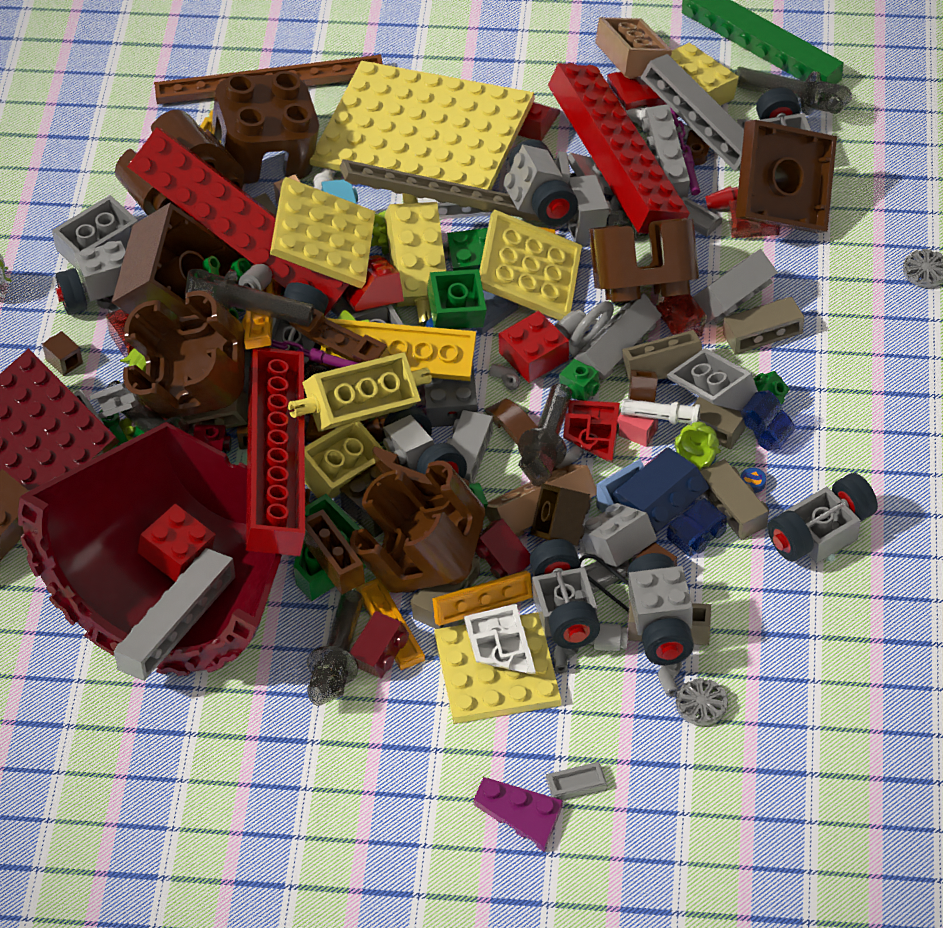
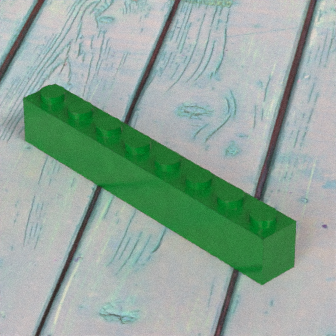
[682,0,844,94]

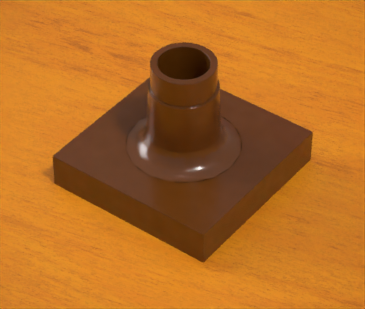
[735,120,837,233]

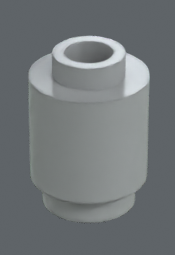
[239,264,272,297]
[554,310,586,340]
[589,623,628,651]

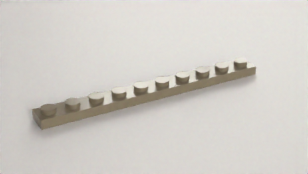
[339,159,562,226]

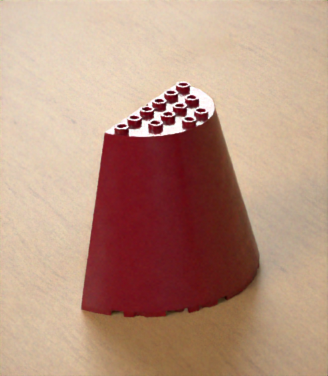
[18,422,282,676]

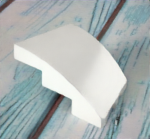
[464,604,536,674]

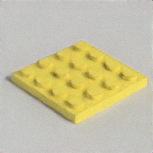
[270,177,375,289]
[479,209,582,321]
[434,612,561,724]

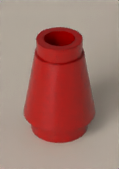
[705,186,738,210]

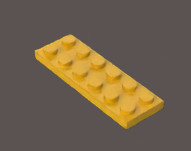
[319,318,476,381]

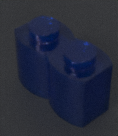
[741,390,795,451]
[667,498,727,557]

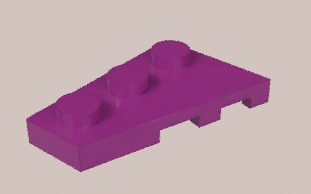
[474,777,563,852]

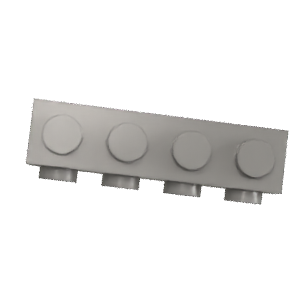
[642,104,690,198]
[573,293,662,380]

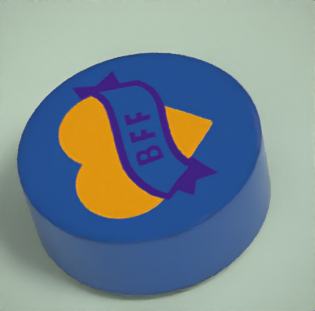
[740,467,766,493]

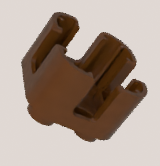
[211,71,319,184]
[115,110,244,227]
[588,218,699,302]
[123,291,245,419]
[350,461,485,593]

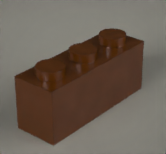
[303,510,365,595]

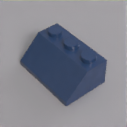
[613,447,710,533]

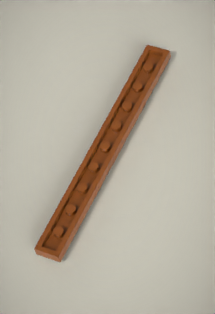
[154,54,383,104]

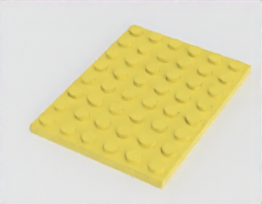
[310,61,535,190]

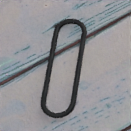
[579,554,629,613]

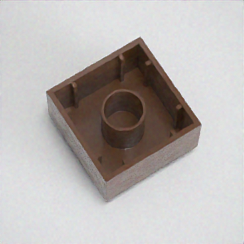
[112,203,244,317]

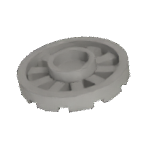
[903,249,943,288]
[676,678,728,726]

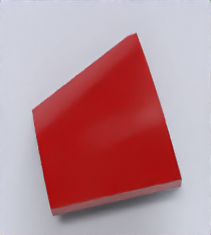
[607,72,667,111]
[563,400,620,463]

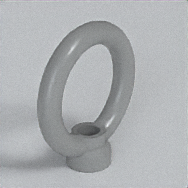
[569,301,614,357]

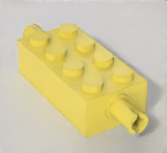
[385,193,446,326]
[288,352,432,432]

